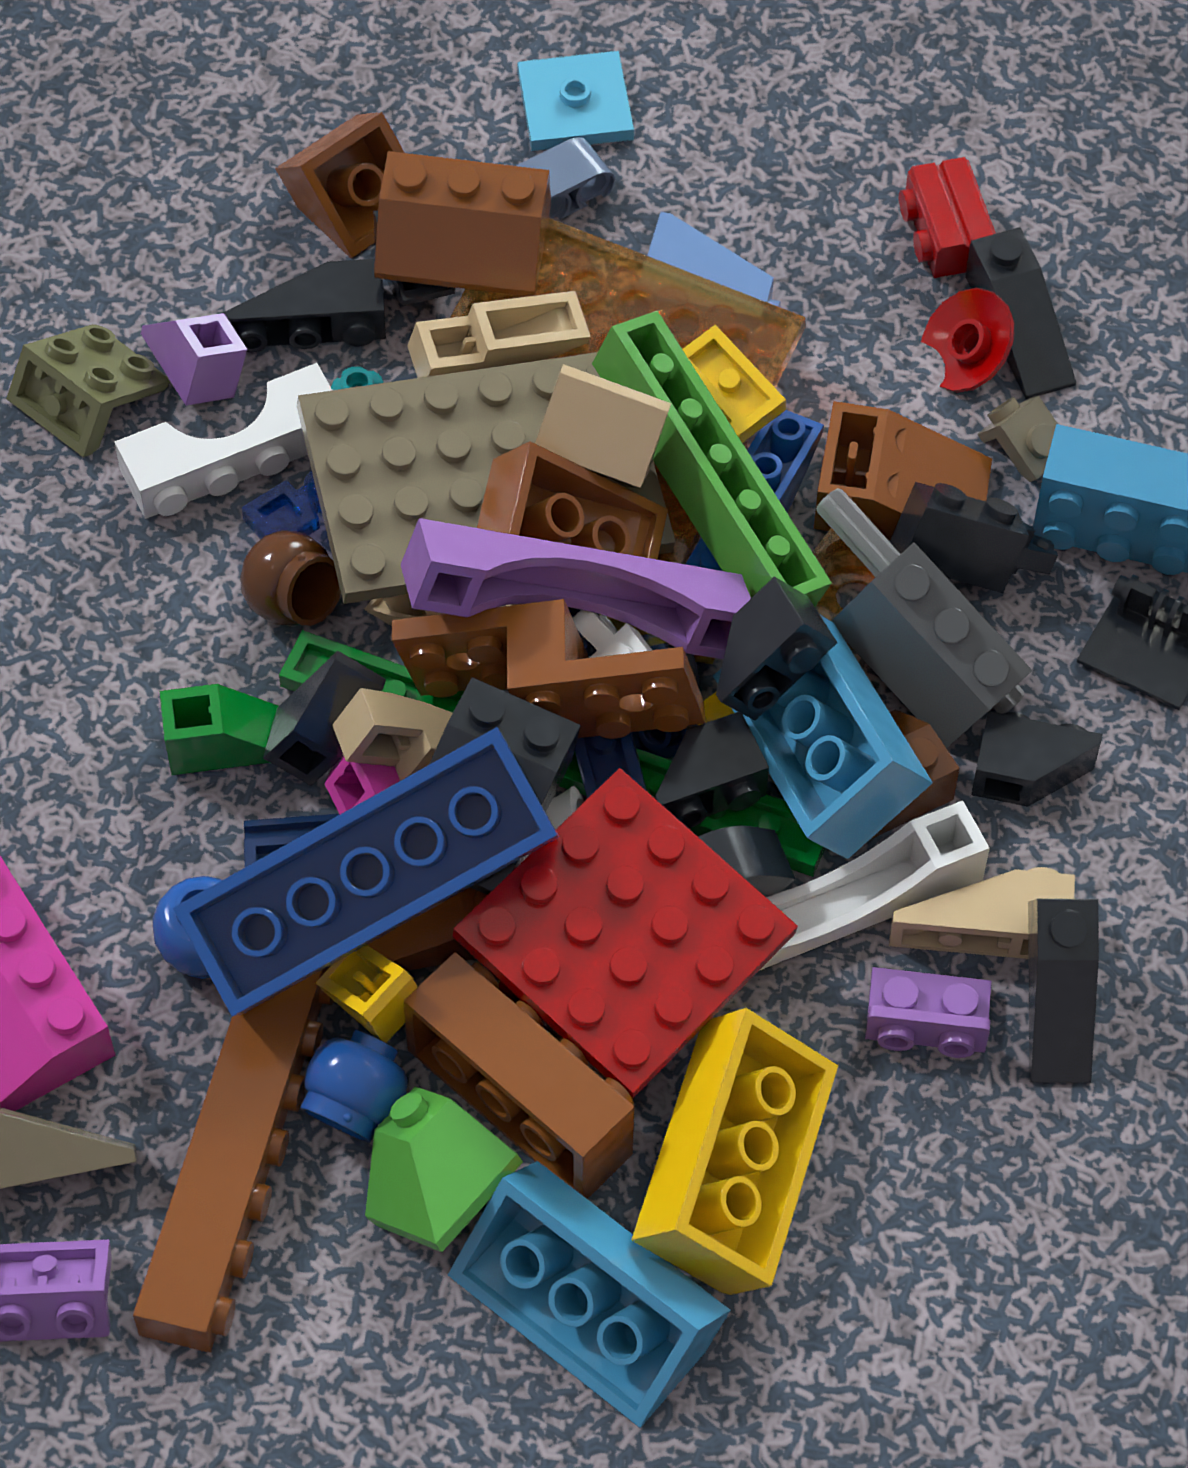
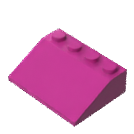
[0,856,115,1111]

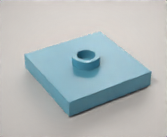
[517,51,634,151]

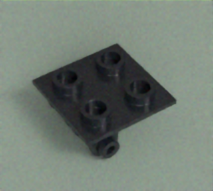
[1076,574,1188,710]

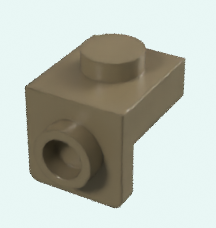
[977,395,1058,482]

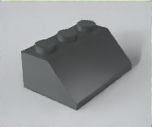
[831,543,1033,748]

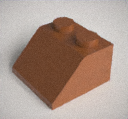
[275,112,405,258]

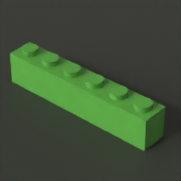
[592,311,832,607]

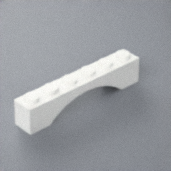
[759,800,990,971]

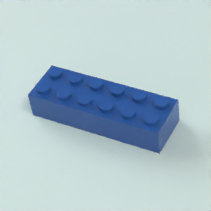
[173,727,559,1017]

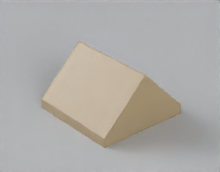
[535,364,671,488]

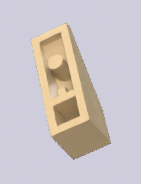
[889,867,1075,959]

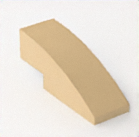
[407,291,591,378]
[333,688,453,781]

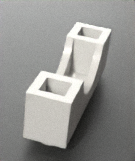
[115,363,332,519]

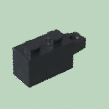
[890,482,1058,593]

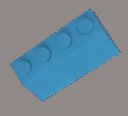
[447,1161,731,1428]

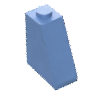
[635,212,781,348]

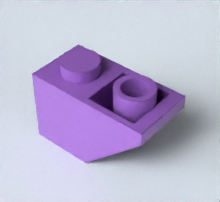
[141,313,247,405]

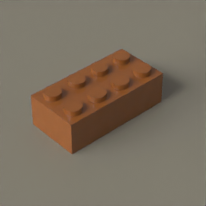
[404,952,635,1199]

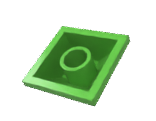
[365,1086,523,1252]

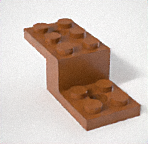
[392,599,705,739]

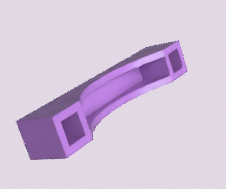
[400,518,751,659]

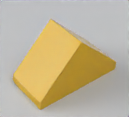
[316,945,418,1043]

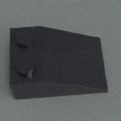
[429,678,581,895]

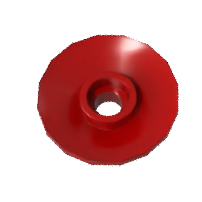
[921,288,1014,393]

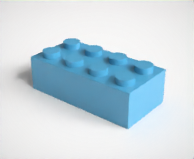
[1033,424,1188,575]
[713,615,933,859]

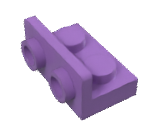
[865,967,991,1058]
[0,1240,112,1341]

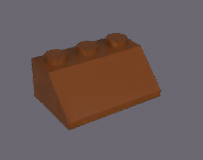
[374,151,551,296]

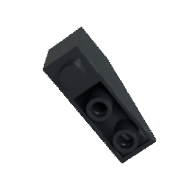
[221,259,386,353]

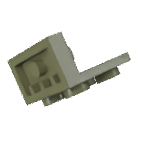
[6,324,170,457]

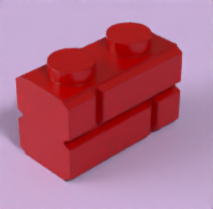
[899,157,996,278]

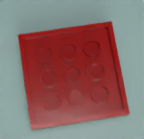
[452,768,798,1099]

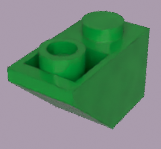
[159,684,278,775]

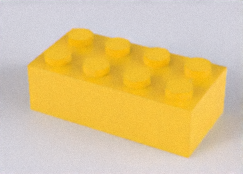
[631,1008,838,1295]

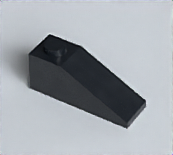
[965,227,1076,399]
[1028,898,1099,1083]

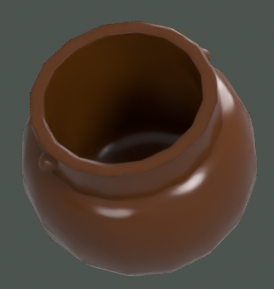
[240,530,341,626]

